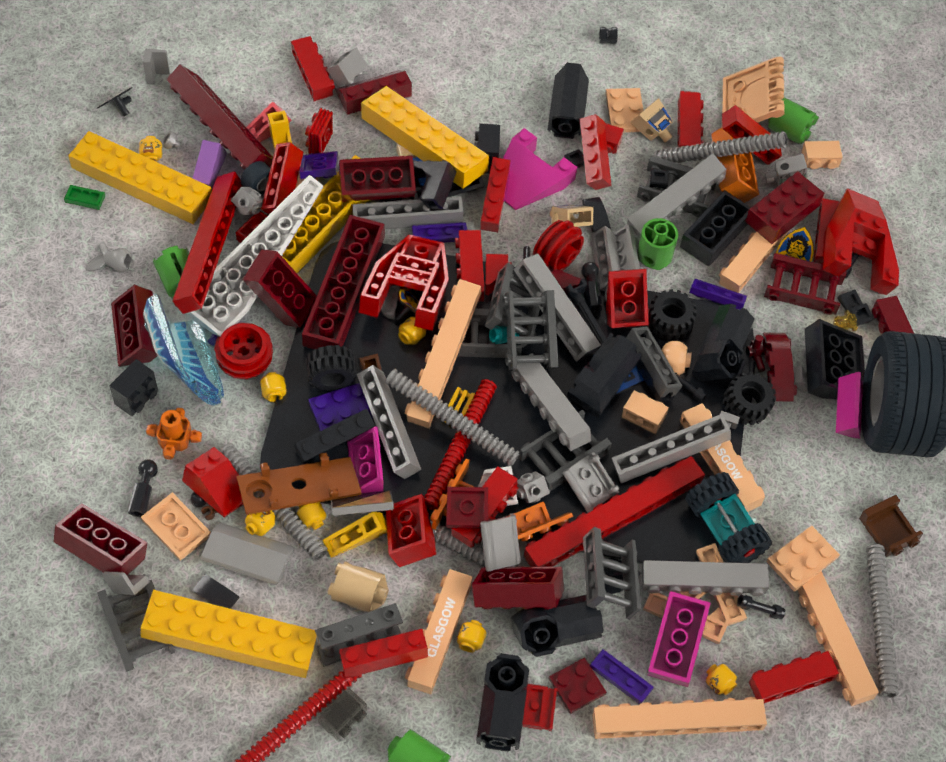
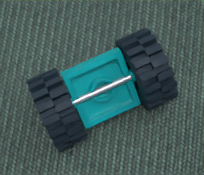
[685,472,772,563]

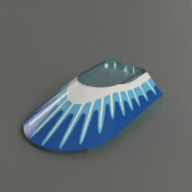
[143,294,224,406]

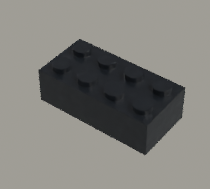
[680,190,751,266]

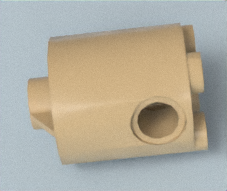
[328,561,389,613]

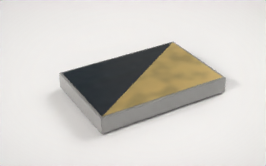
[331,490,394,516]

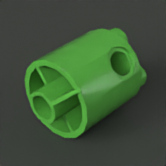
[768,97,819,144]
[637,218,678,270]
[387,729,451,762]

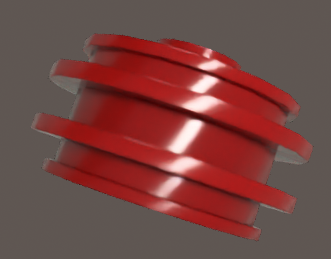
[533,220,584,271]
[214,323,273,379]

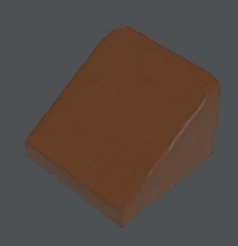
[358,354,382,371]

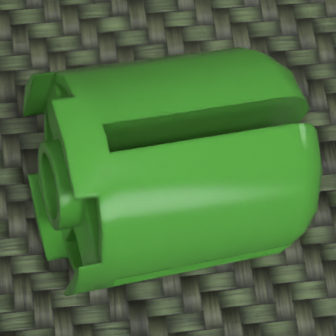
[153,246,189,299]

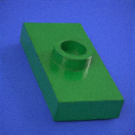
[64,185,105,210]

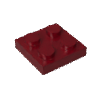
[446,487,488,528]
[548,657,607,714]

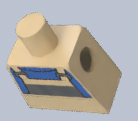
[631,98,673,143]
[550,205,593,227]

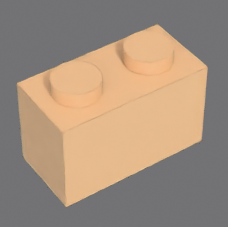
[801,141,843,169]
[621,390,669,434]

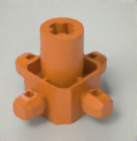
[146,408,202,460]

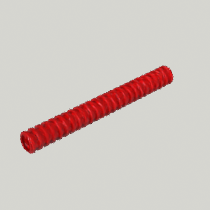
[424,379,497,510]
[235,670,366,762]

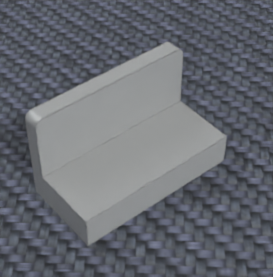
[143,49,170,85]
[101,572,150,595]

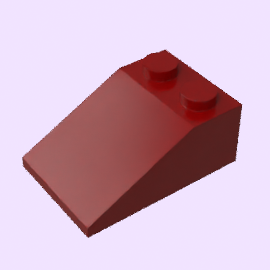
[606,268,649,328]
[182,447,243,518]
[386,494,436,568]

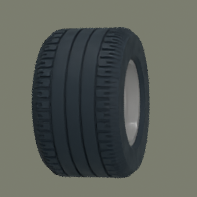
[861,331,946,458]

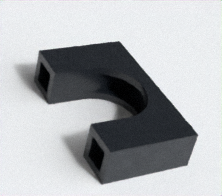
[377,160,457,209]

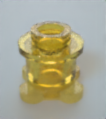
[833,310,858,331]

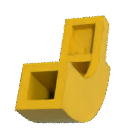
[267,110,300,171]

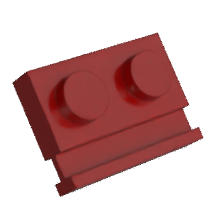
[522,684,557,731]

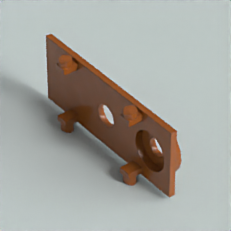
[237,453,362,515]

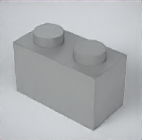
[327,48,367,87]

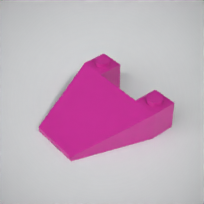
[503,128,577,210]

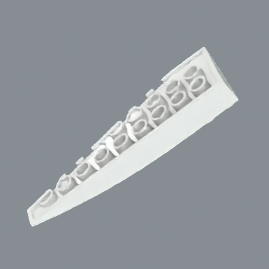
[185,175,323,337]

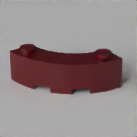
[762,332,797,402]

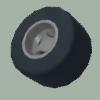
[240,161,271,195]

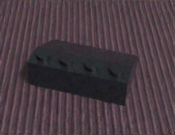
[804,319,865,400]

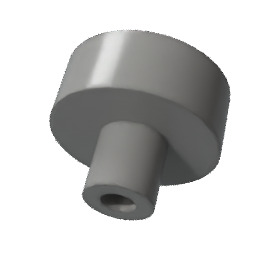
[162,130,180,150]

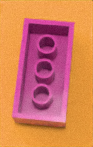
[647,591,711,688]

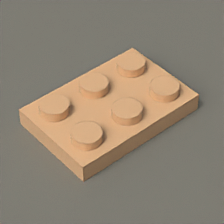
[606,88,644,133]
[141,492,211,561]
[766,525,840,592]

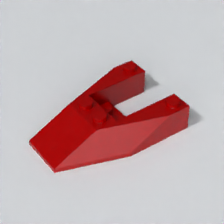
[823,188,899,295]
[359,235,449,331]

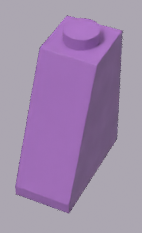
[193,140,228,189]

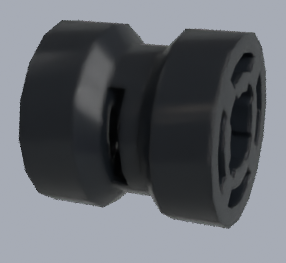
[599,27,618,44]

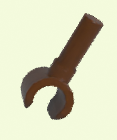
[201,506,218,520]

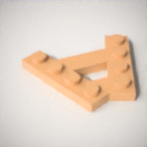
[643,543,747,644]

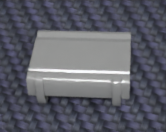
[562,452,619,513]
[480,514,521,571]

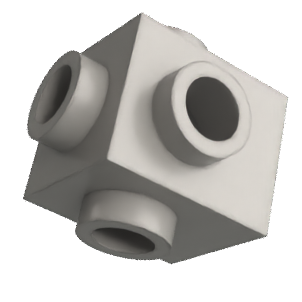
[231,187,263,216]
[517,471,550,504]

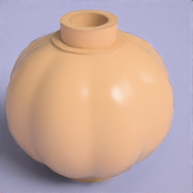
[661,341,692,375]

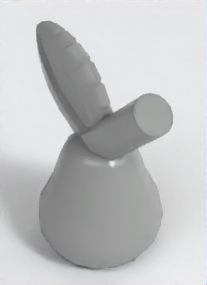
[86,243,132,272]

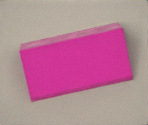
[836,372,863,439]
[347,427,383,493]

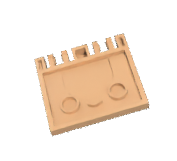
[722,56,784,123]

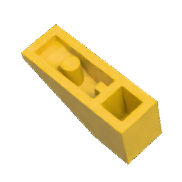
[323,511,387,558]

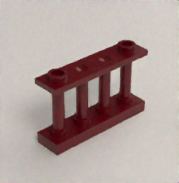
[764,253,847,315]

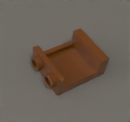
[859,495,923,557]

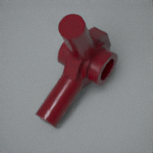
[746,335,766,372]

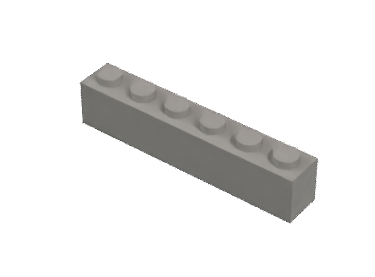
[627,153,727,238]
[353,196,463,229]
[513,254,601,362]
[511,353,591,451]
[357,365,421,479]
[612,414,731,483]
[642,560,769,596]

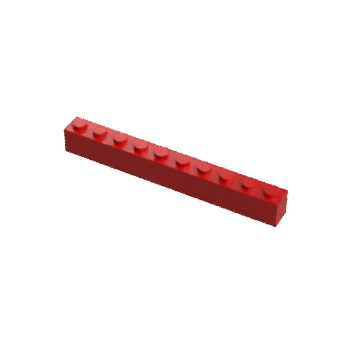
[172,171,243,314]
[523,456,705,567]

